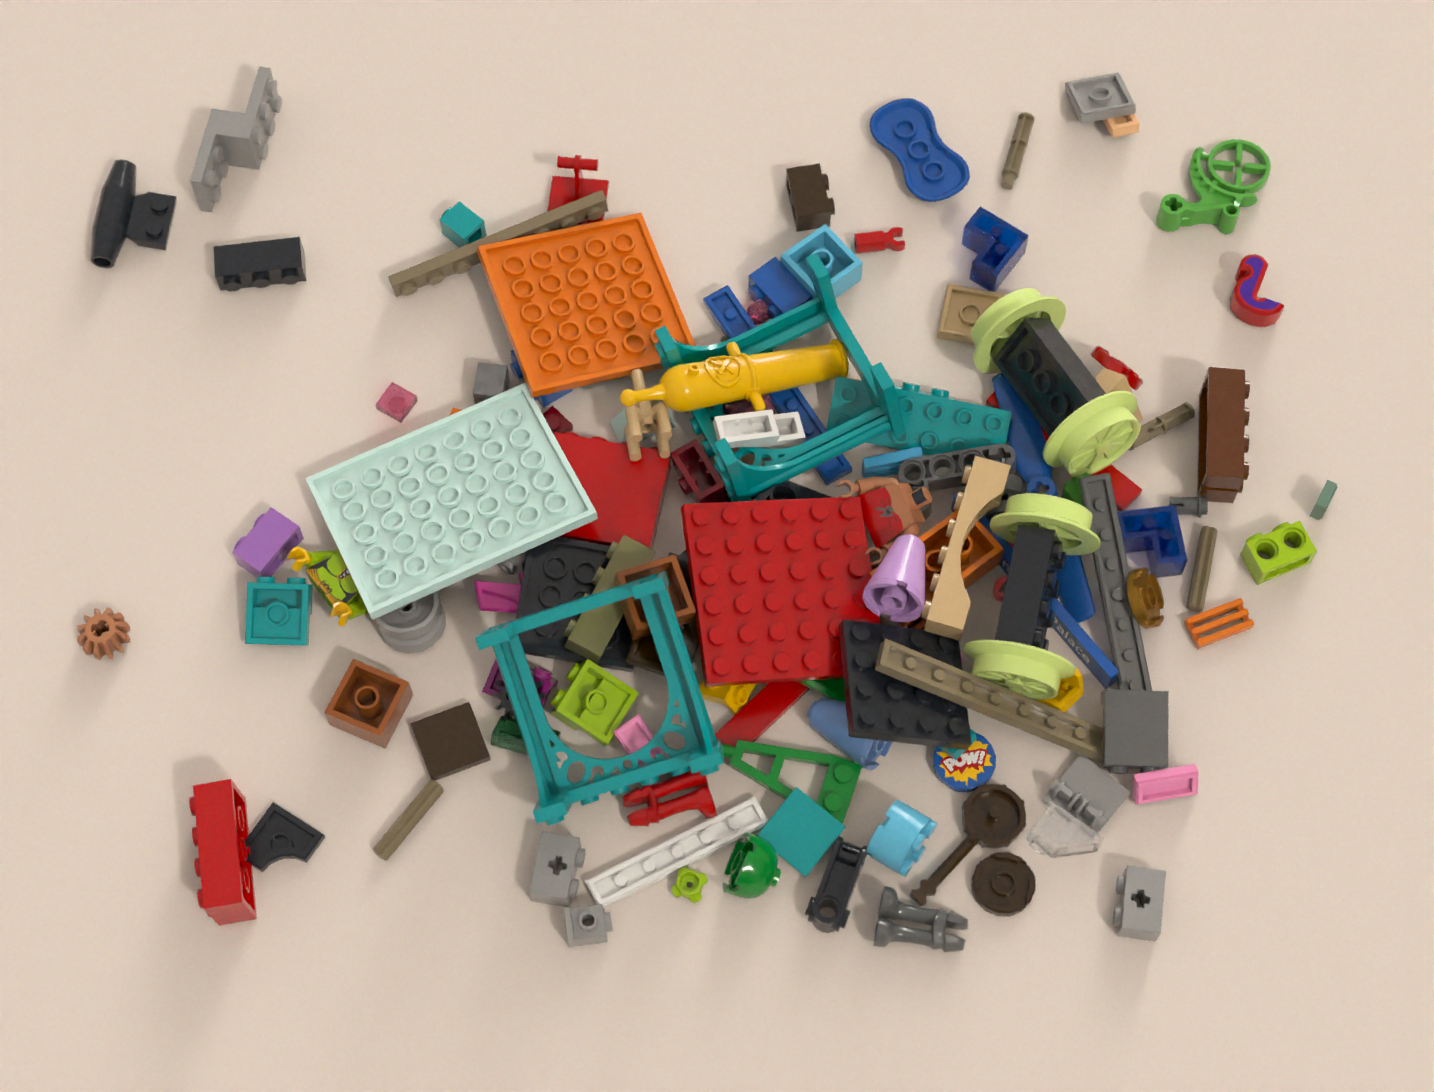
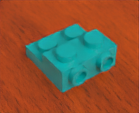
[245,577,313,646]

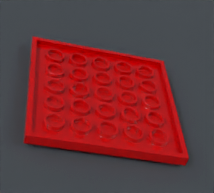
[681,496,880,687]

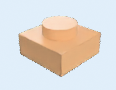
[1103,114,1140,138]

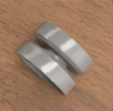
[375,591,446,654]

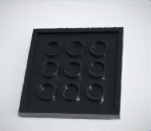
[516,537,634,672]
[839,620,971,750]

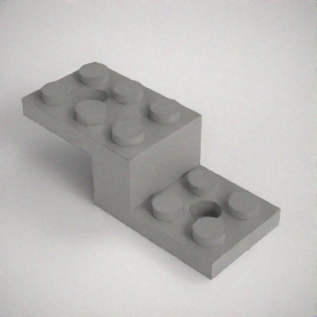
[190,66,282,213]

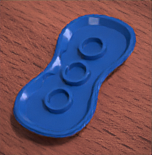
[870,98,970,202]

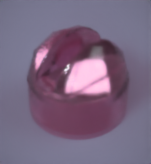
[747,299,771,325]

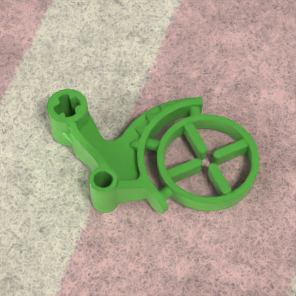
[1156,139,1271,234]

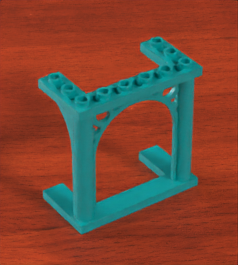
[654,253,906,502]
[475,571,724,826]

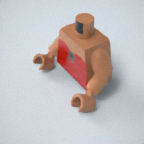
[836,476,932,569]

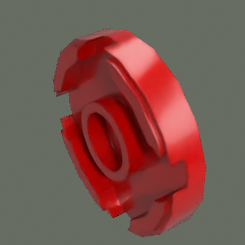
[1090,346,1143,390]

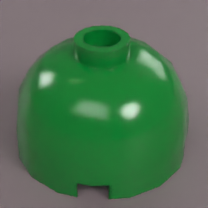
[722,832,781,899]

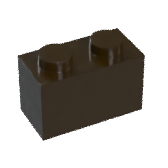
[786,163,835,232]

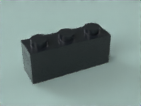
[213,237,307,291]

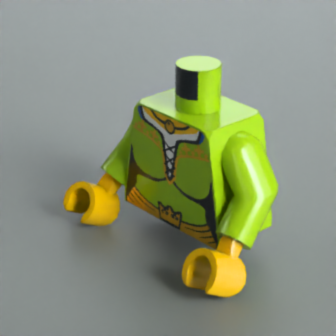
[287,547,368,626]

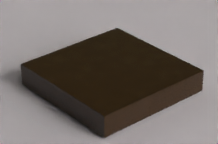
[411,702,491,781]

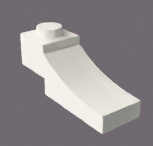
[712,409,806,449]

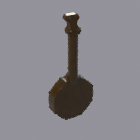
[910,784,1026,906]

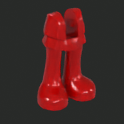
[622,766,717,826]

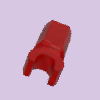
[854,227,905,254]

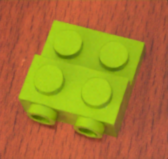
[550,659,639,746]

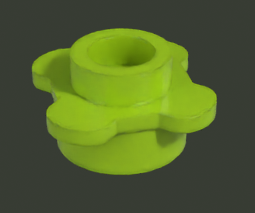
[671,867,708,903]

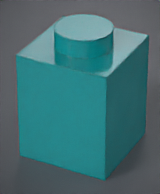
[439,201,487,248]

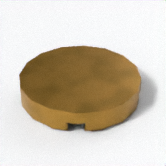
[1127,567,1164,629]

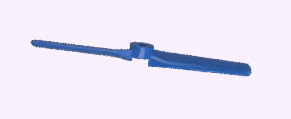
[992,373,1096,623]

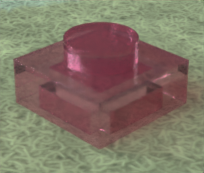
[376,382,418,423]

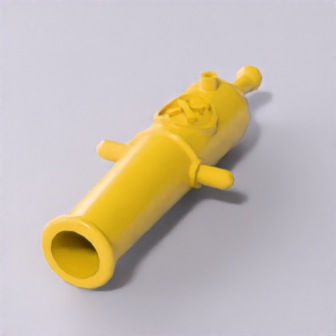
[620,339,849,412]

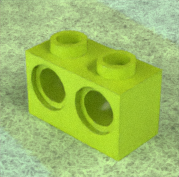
[1240,520,1317,585]

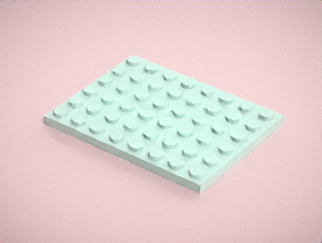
[305,383,598,620]

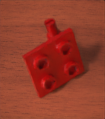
[547,155,609,226]

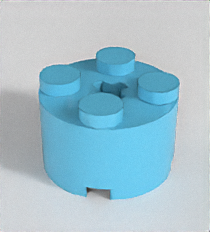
[866,799,938,877]

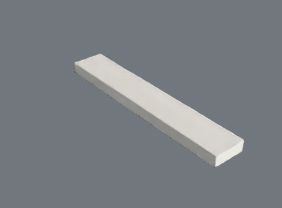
[585,796,768,909]

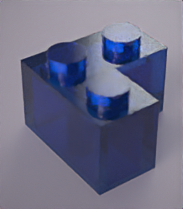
[962,206,1029,292]
[1118,505,1188,578]

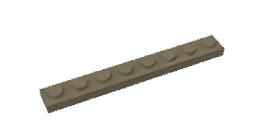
[388,190,608,297]
[875,638,1103,763]

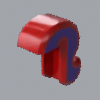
[1230,254,1284,327]

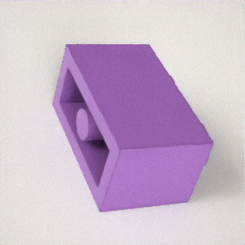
[232,507,304,577]

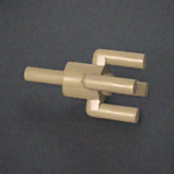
[624,369,672,461]

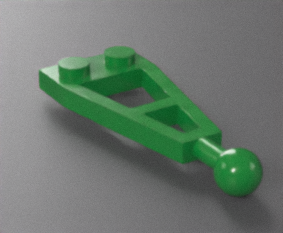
[722,740,862,824]

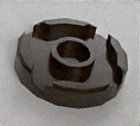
[971,852,1036,916]

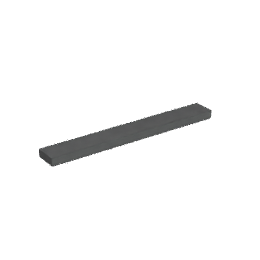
[1078,473,1152,691]

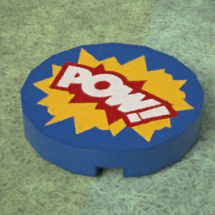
[933,732,996,793]

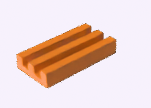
[1184,598,1254,649]

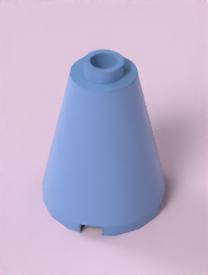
[807,698,893,771]

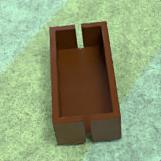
[1197,367,1250,503]

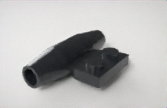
[91,160,177,268]

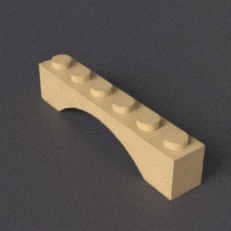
[921,456,1011,641]

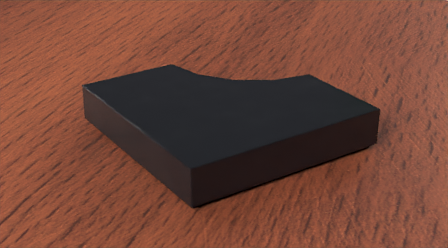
[245,802,325,872]

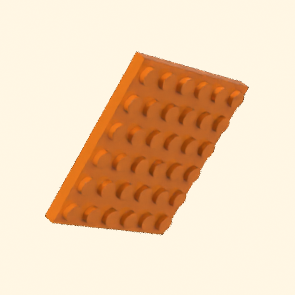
[477,213,696,398]

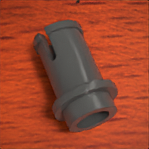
[1169,494,1208,518]

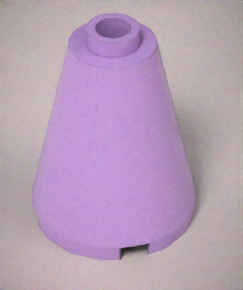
[862,534,925,622]

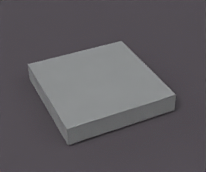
[1065,73,1136,124]

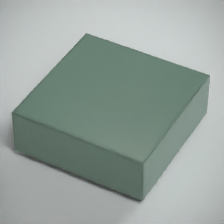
[1310,480,1338,520]

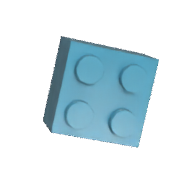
[780,224,863,300]

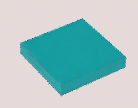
[757,787,846,877]

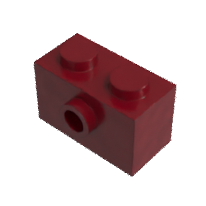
[670,439,728,503]

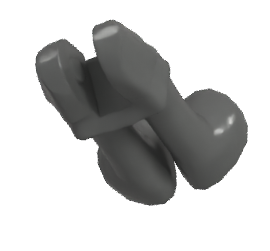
[873,886,968,952]

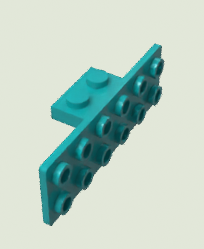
[826,376,1012,464]

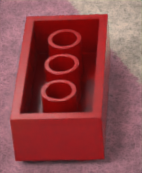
[189,779,257,926]

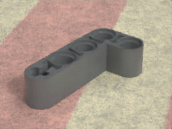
[899,444,1016,520]

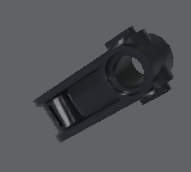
[805,836,868,933]

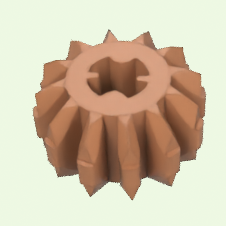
[77,607,130,661]

